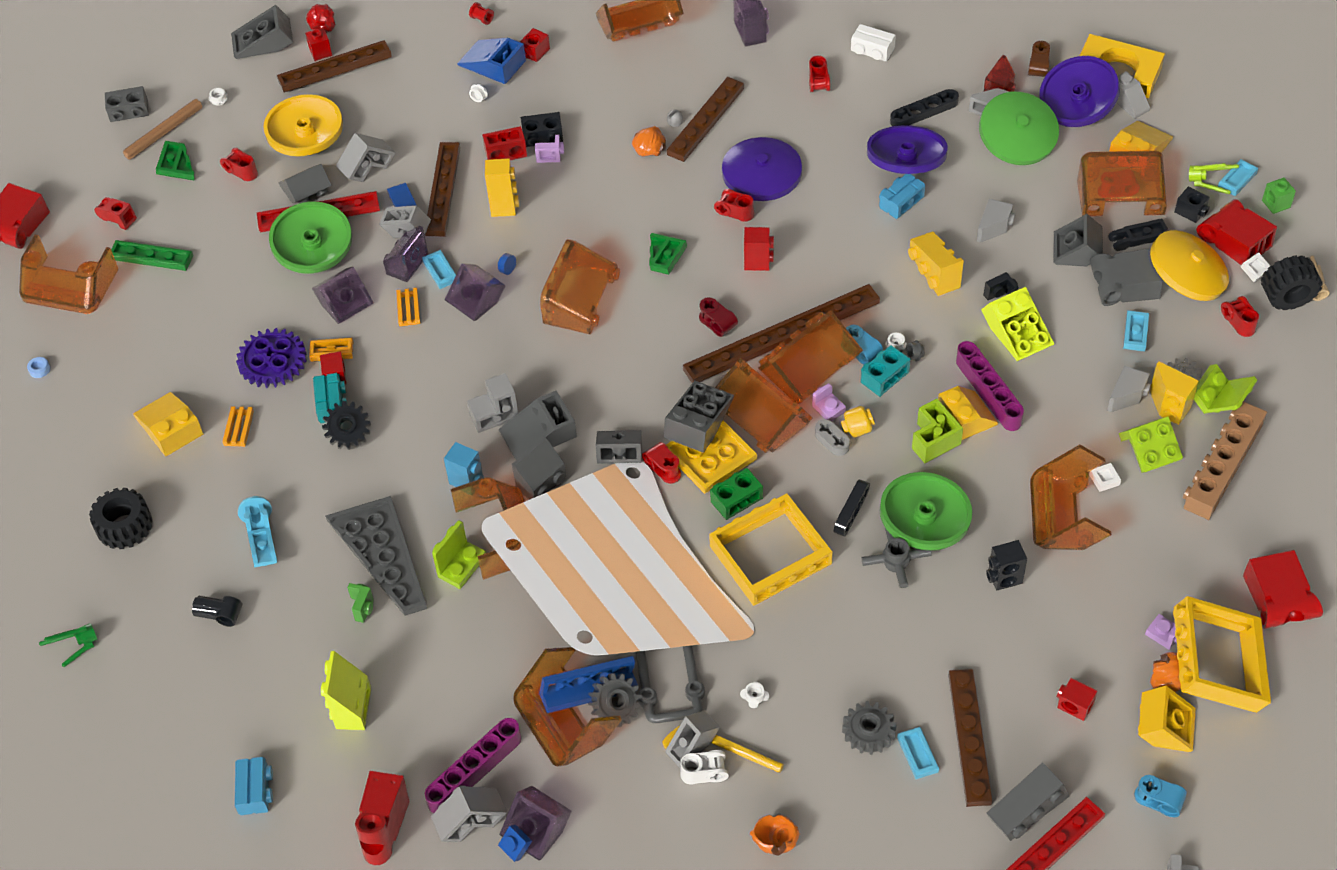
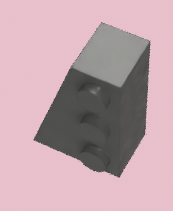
[986,762,1070,841]

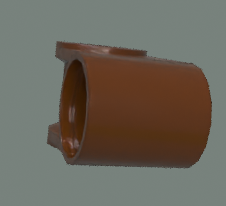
[1028,41,1050,77]

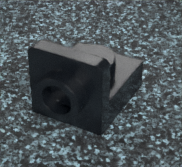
[983,272,1019,301]

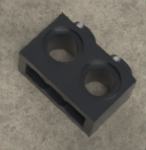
[520,112,563,147]
[986,540,1027,591]

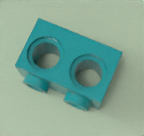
[861,345,910,397]

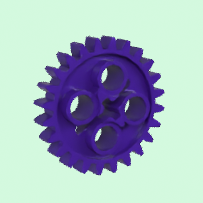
[236,328,307,388]

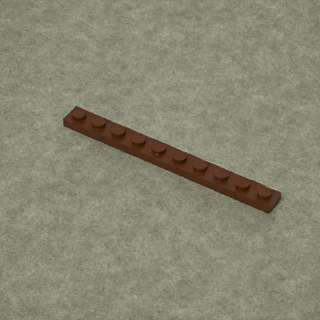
[683,284,880,383]

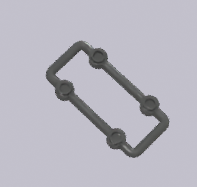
[636,645,705,723]

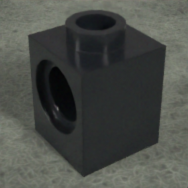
[1174,186,1210,223]

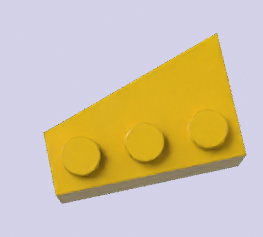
[485,159,519,217]
[908,231,964,296]

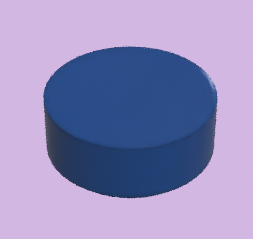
[498,253,516,275]

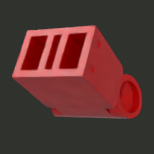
[0,183,50,249]
[1196,199,1277,265]
[1243,550,1323,629]
[355,771,410,865]

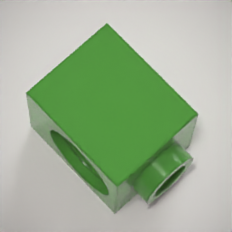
[1262,177,1296,214]

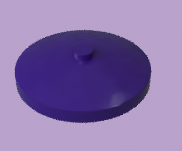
[1039,56,1120,127]
[867,125,948,174]
[722,137,802,201]

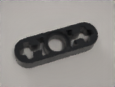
[833,479,870,537]

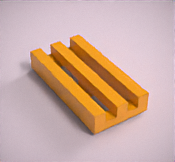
[396,288,420,327]
[309,338,354,362]
[222,406,254,447]

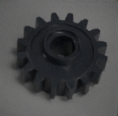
[322,401,371,450]

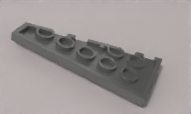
[325,496,427,616]

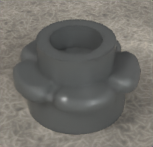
[906,340,925,361]

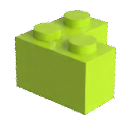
[912,398,963,464]

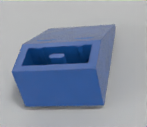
[457,38,526,84]

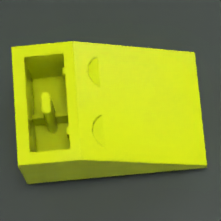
[981,287,1054,361]
[321,651,371,730]

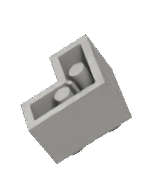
[336,133,396,182]
[467,373,518,433]
[431,786,508,842]

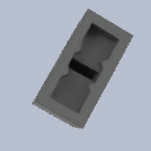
[105,86,149,122]

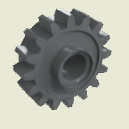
[588,674,642,727]
[842,701,896,755]

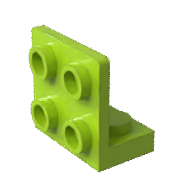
[1194,364,1257,414]
[1118,417,1183,473]
[432,520,487,589]

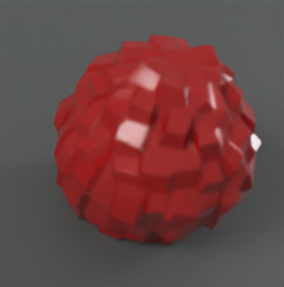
[306,4,336,33]

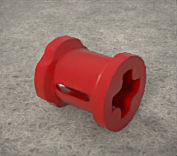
[469,2,494,25]

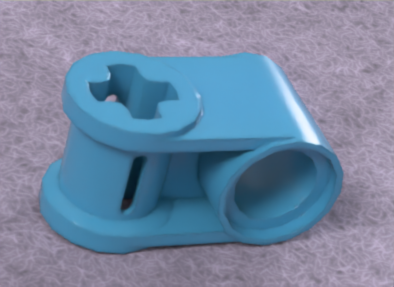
[843,325,883,365]
[1134,775,1187,818]

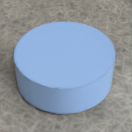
[27,357,50,378]

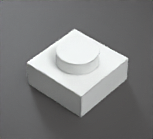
[1240,252,1270,282]
[1089,463,1121,492]

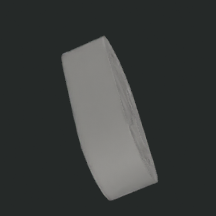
[815,419,850,456]

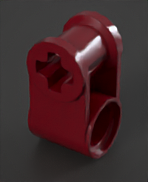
[699,297,738,337]

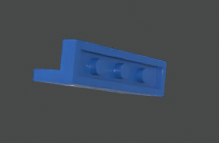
[539,656,638,713]

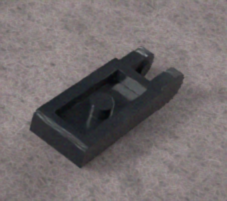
[1108,218,1169,251]

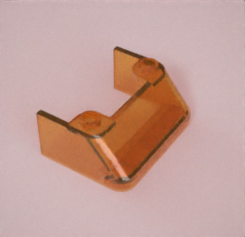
[19,234,119,314]
[1030,444,1112,550]
[450,477,525,580]
[513,647,622,766]

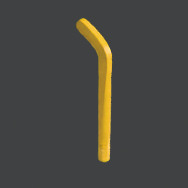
[662,726,784,773]

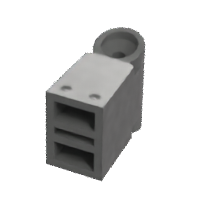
[1090,248,1163,306]

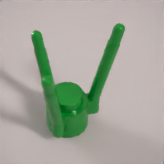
[39,623,98,667]

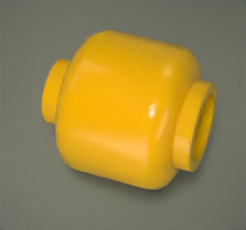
[841,406,875,438]

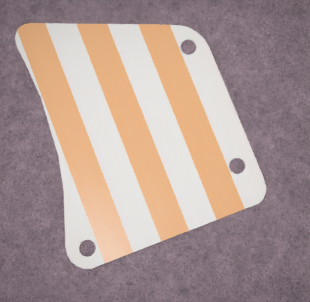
[482,461,754,655]

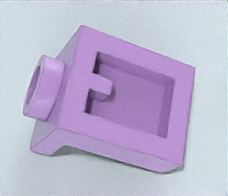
[535,135,564,163]
[812,383,846,422]
[1145,614,1177,650]

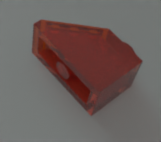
[983,55,1016,92]

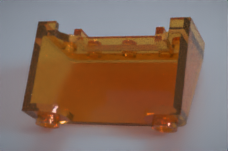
[540,239,620,335]
[715,358,813,453]

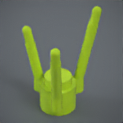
[1189,163,1239,194]

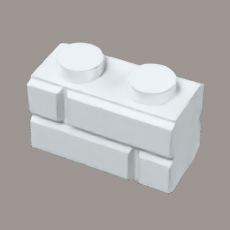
[851,24,896,62]

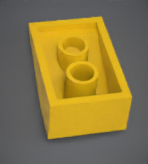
[1108,120,1173,175]
[133,392,204,457]

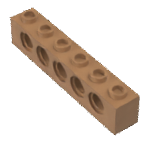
[1183,401,1267,520]

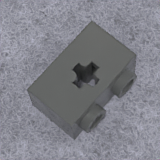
[596,430,642,464]

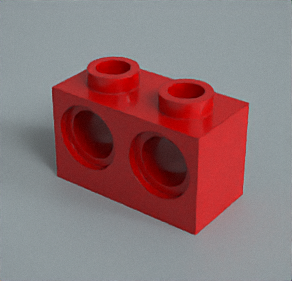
[482,126,527,160]

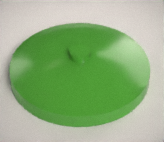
[979,92,1059,165]
[269,202,352,274]
[880,472,972,550]

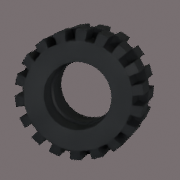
[1261,255,1323,310]
[89,487,153,549]

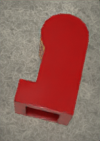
[94,197,137,230]

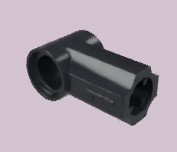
[192,595,243,627]

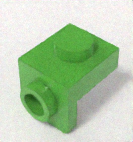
[347,583,374,623]

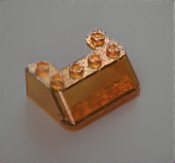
[596,0,684,42]

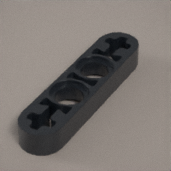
[890,89,959,127]

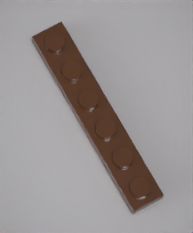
[277,40,392,93]
[667,76,744,162]
[425,142,460,237]
[948,669,992,807]

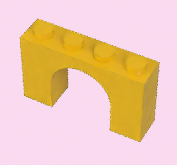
[1079,34,1165,98]

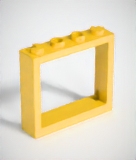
[709,493,832,606]
[1173,596,1271,713]

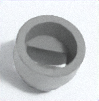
[667,109,683,127]

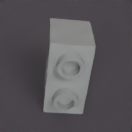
[379,206,431,238]

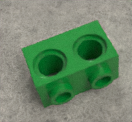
[710,468,763,520]

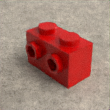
[744,227,774,271]

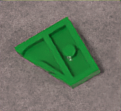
[156,141,195,181]
[649,233,687,275]

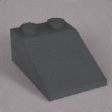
[231,5,293,59]

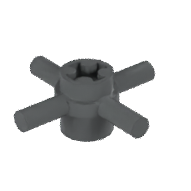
[861,528,932,588]

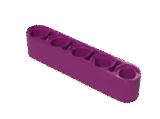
[956,341,1024,431]
[424,718,522,813]

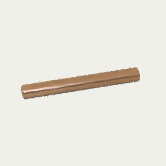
[123,99,203,160]

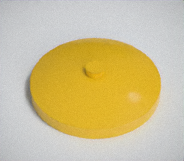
[263,94,343,156]
[1150,230,1229,301]

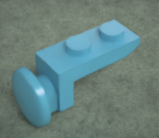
[238,496,277,568]

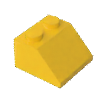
[1150,361,1199,425]
[938,386,998,440]
[1138,686,1196,752]

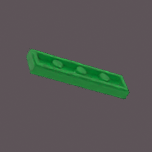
[108,240,193,271]

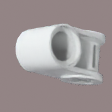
[680,750,729,784]

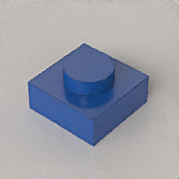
[498,824,532,862]

